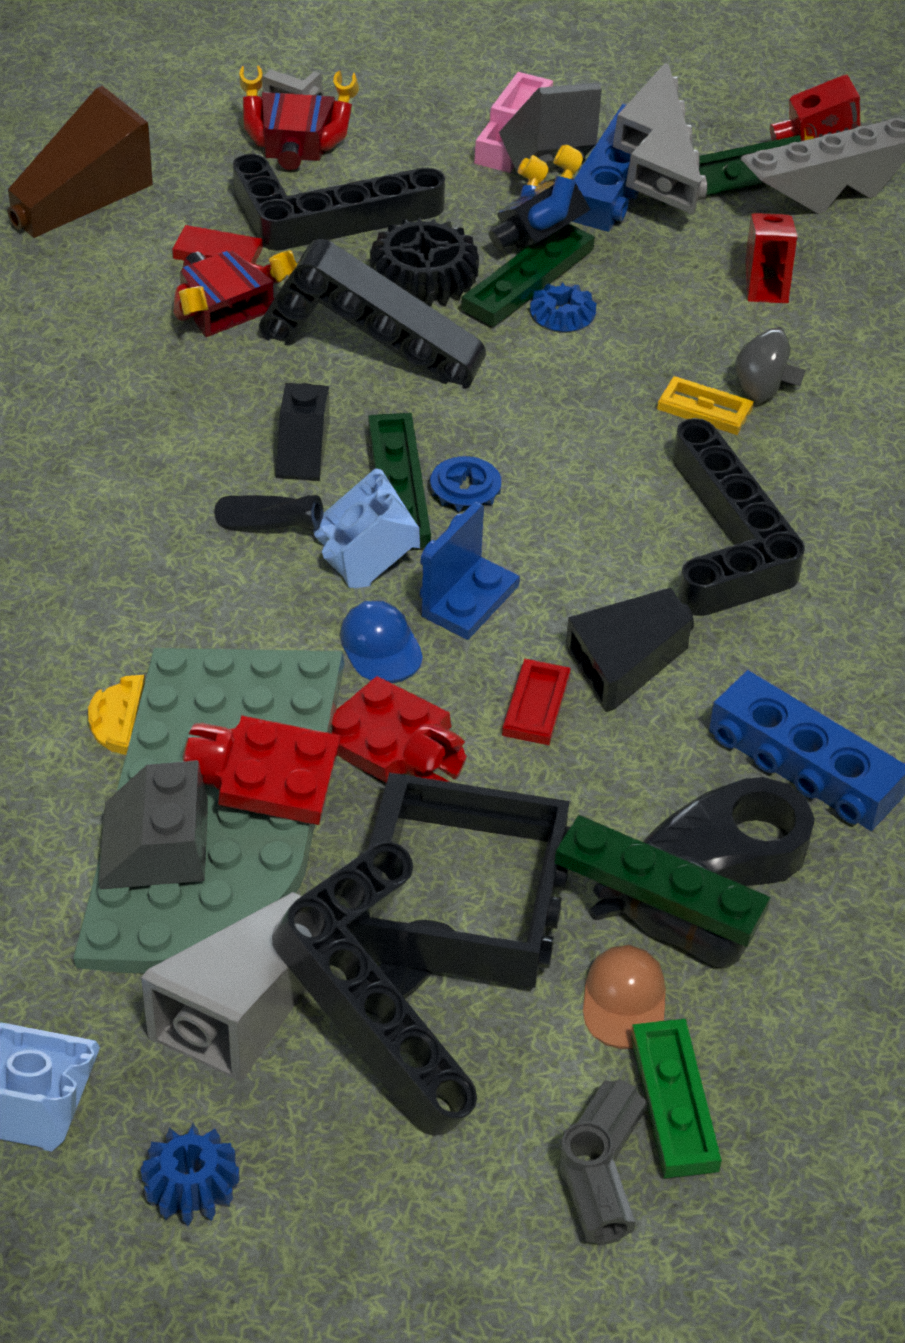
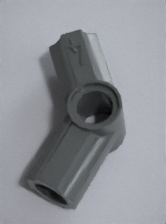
[559,1078,647,1246]

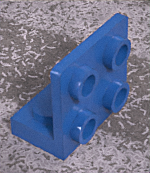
[419,502,520,640]

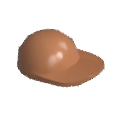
[583,945,666,1049]

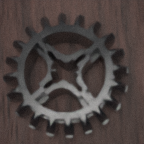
[369,217,479,307]

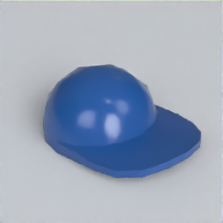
[339,601,423,683]

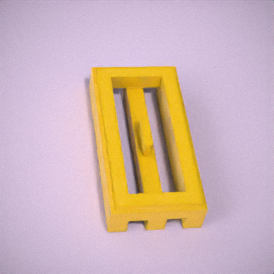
[657,376,754,435]

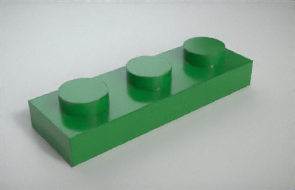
[631,1018,722,1179]

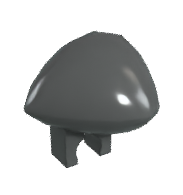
[736,327,806,406]

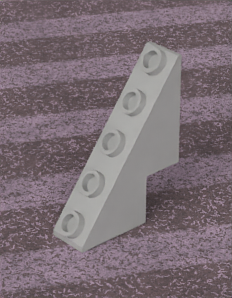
[613,63,707,215]
[741,118,905,214]

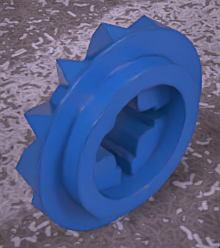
[530,282,597,332]
[430,456,502,512]

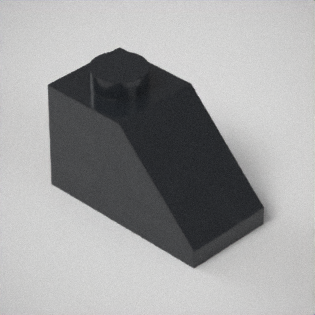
[275,383,330,481]

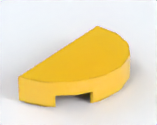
[88,675,145,755]

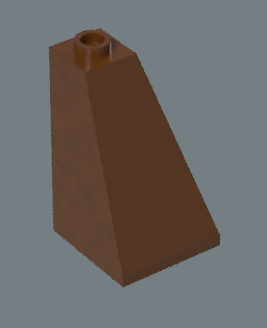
[7,85,153,238]

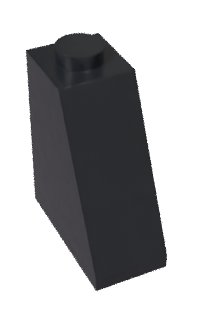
[566,587,694,712]

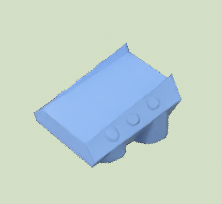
[313,468,420,588]
[0,1022,100,1152]

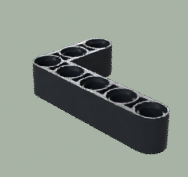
[233,154,445,251]
[259,239,486,389]
[673,418,805,616]
[272,841,477,1136]

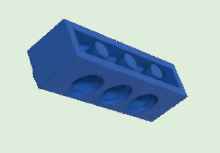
[572,104,639,232]
[709,670,905,832]

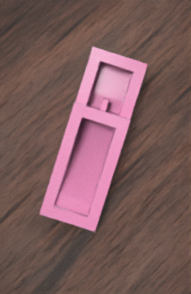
[474,72,553,173]

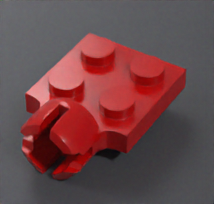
[332,676,467,783]
[183,715,340,825]

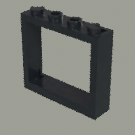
[350,773,570,988]

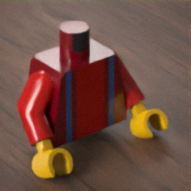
[239,65,359,170]
[173,250,297,338]

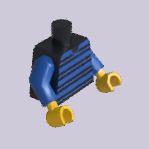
[489,145,591,252]

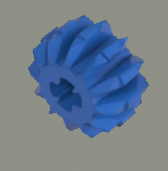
[141,1123,240,1226]

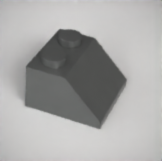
[499,82,602,173]
[99,760,208,889]

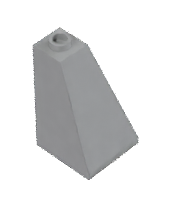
[141,892,312,1082]

